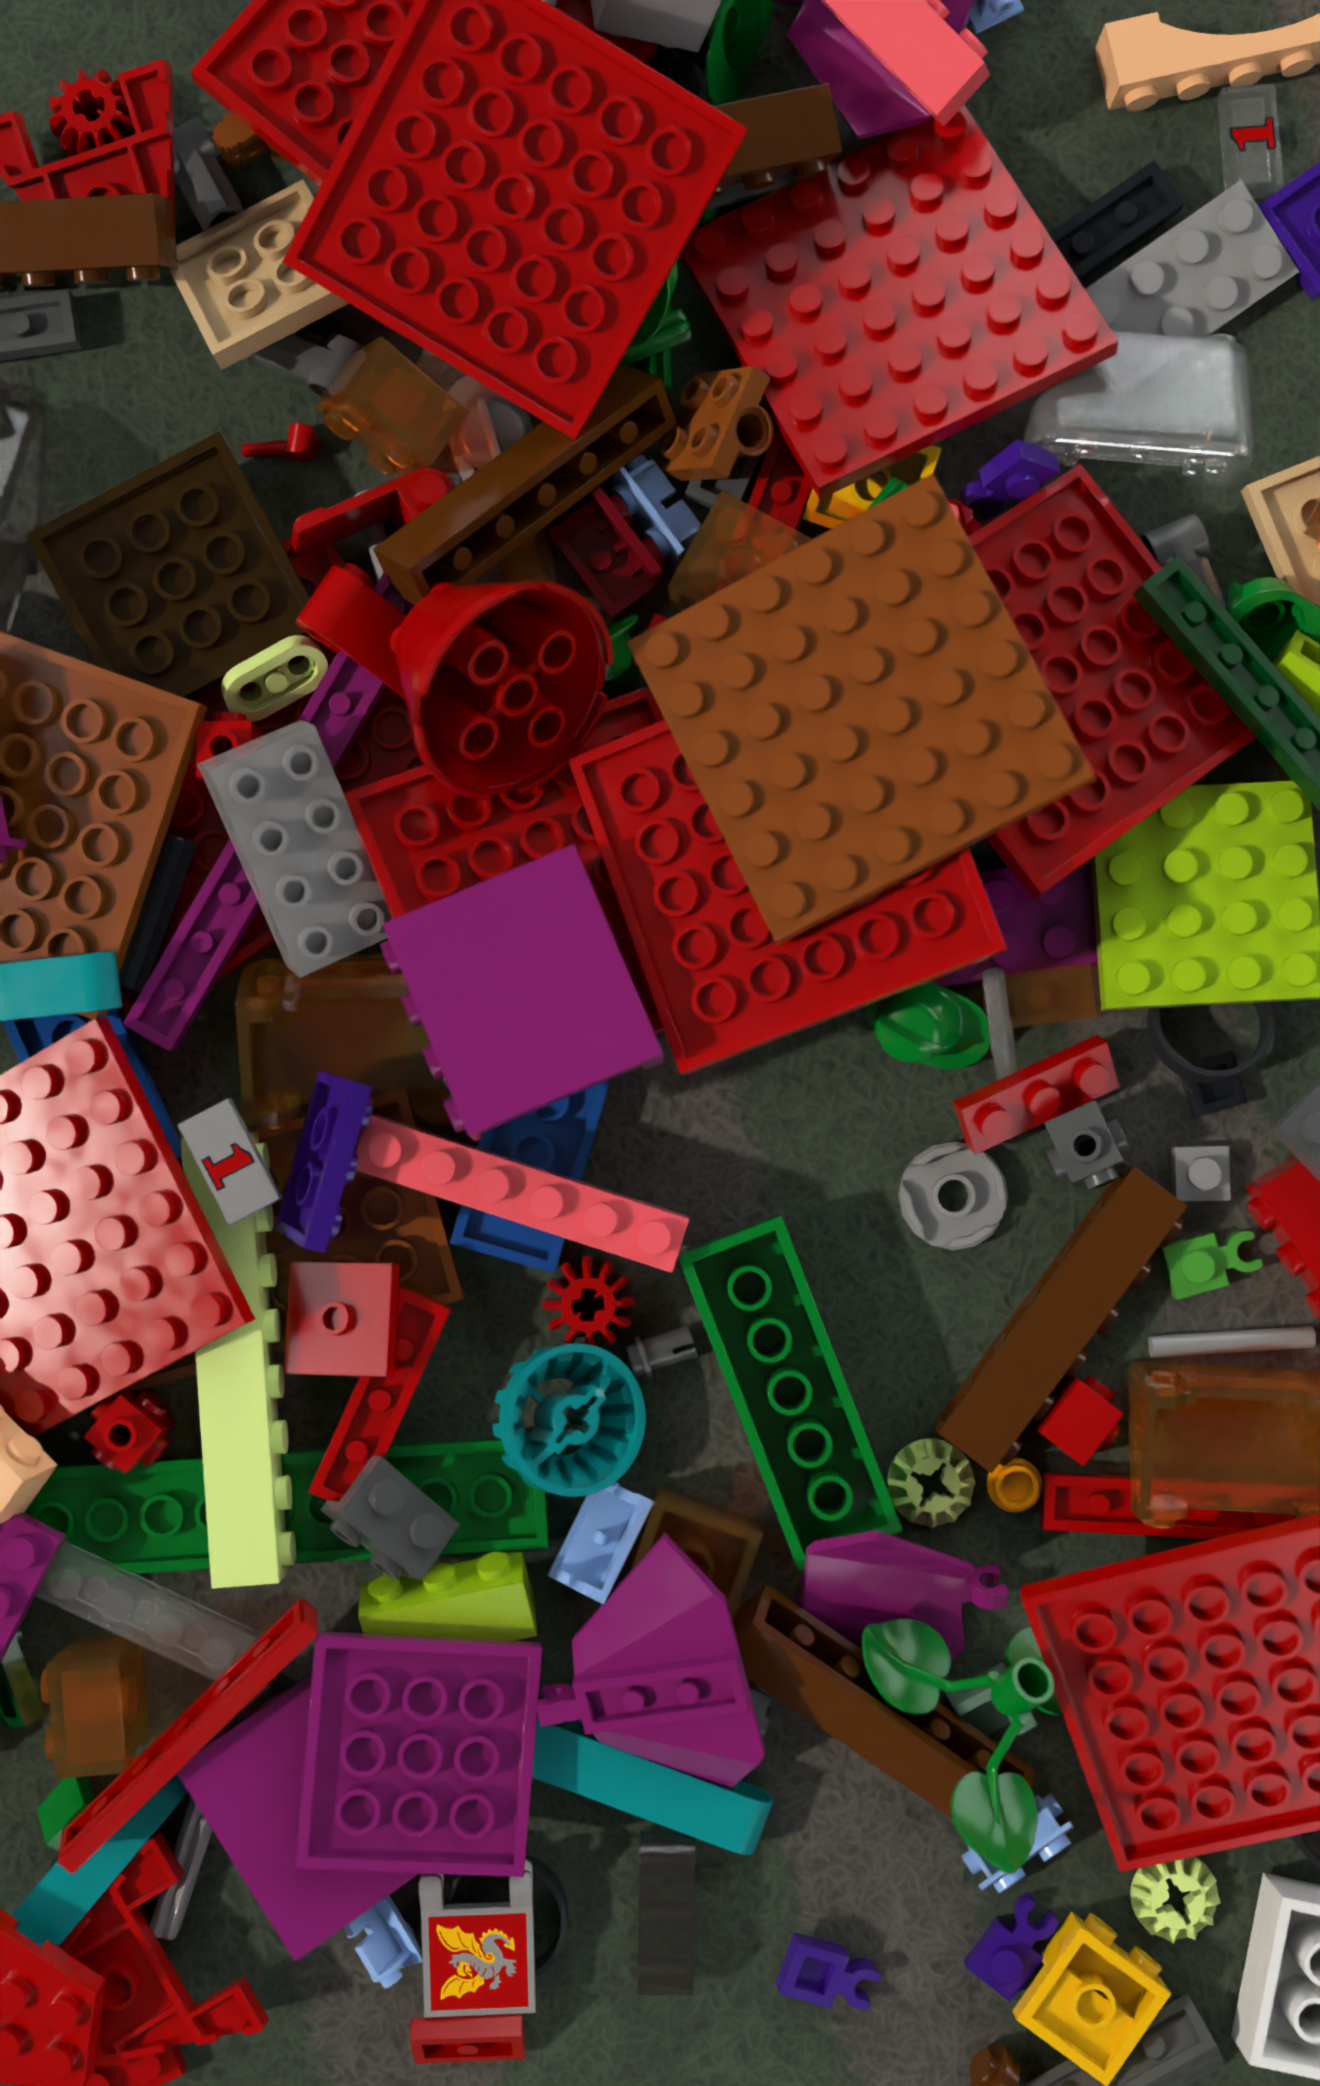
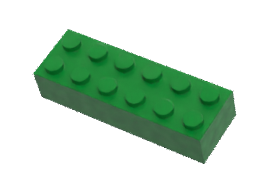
[678,1213,903,1571]

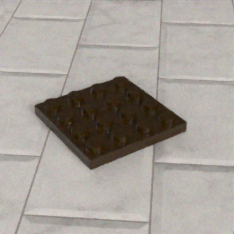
[26,431,310,700]

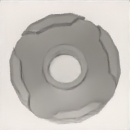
[898,1141,1008,1250]

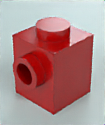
[1030,1374,1123,1467]

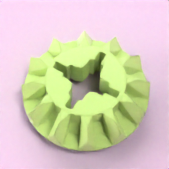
[887,1438,976,1528]
[1130,1856,1221,1944]

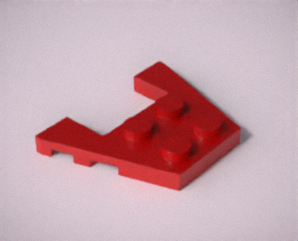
[0,59,176,277]
[58,1830,269,2066]
[0,1909,106,2086]

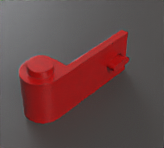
[290,468,455,559]
[295,563,406,699]

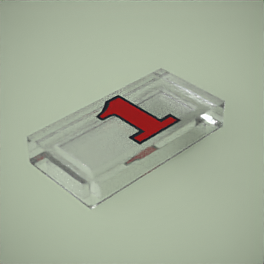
[1217,83,1284,198]

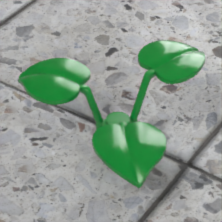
[862,1619,1063,1874]

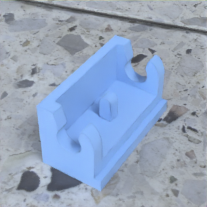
[547,1482,654,1604]

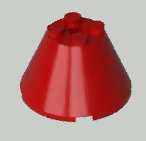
[390,581,613,800]

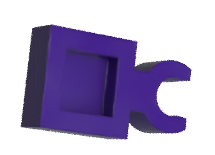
[959,439,1060,519]
[964,1892,1059,2002]
[775,1932,881,2009]

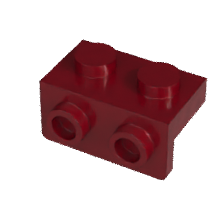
[547,486,666,623]

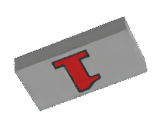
[177,1099,282,1225]

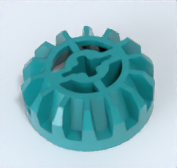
[492,1343,646,1497]

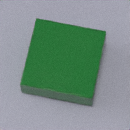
[36,1768,95,1851]

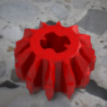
[48,67,135,156]
[542,1256,635,1346]

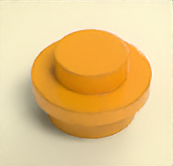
[987,1457,1042,1513]

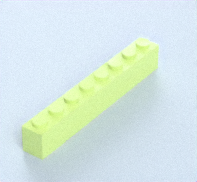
[181,1132,296,1589]

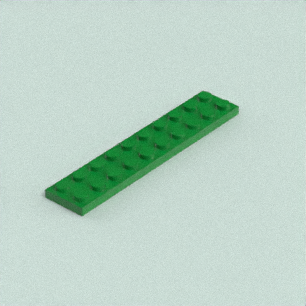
[24,1435,550,1579]

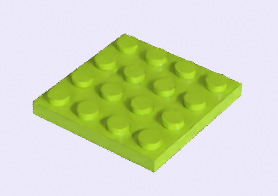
[1091,781,1320,1010]

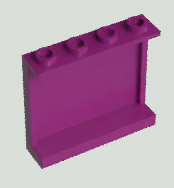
[380,844,665,1141]
[177,1671,419,1961]

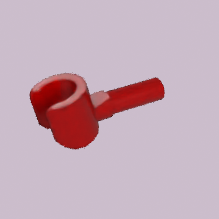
[241,423,320,462]

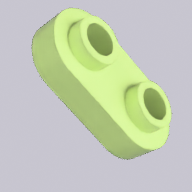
[221,635,328,721]

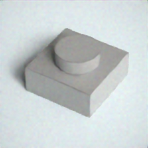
[1170,1146,1231,1201]

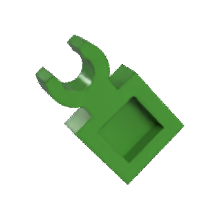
[1158,1230,1263,1300]

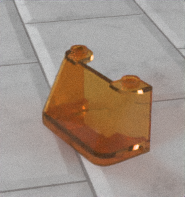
[235,957,452,1129]
[1127,1360,1320,1528]

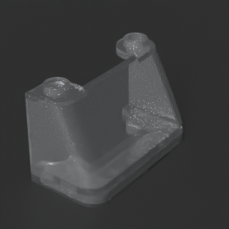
[1020,331,1254,487]

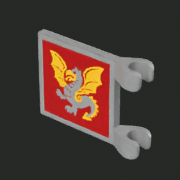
[419,1860,536,2018]

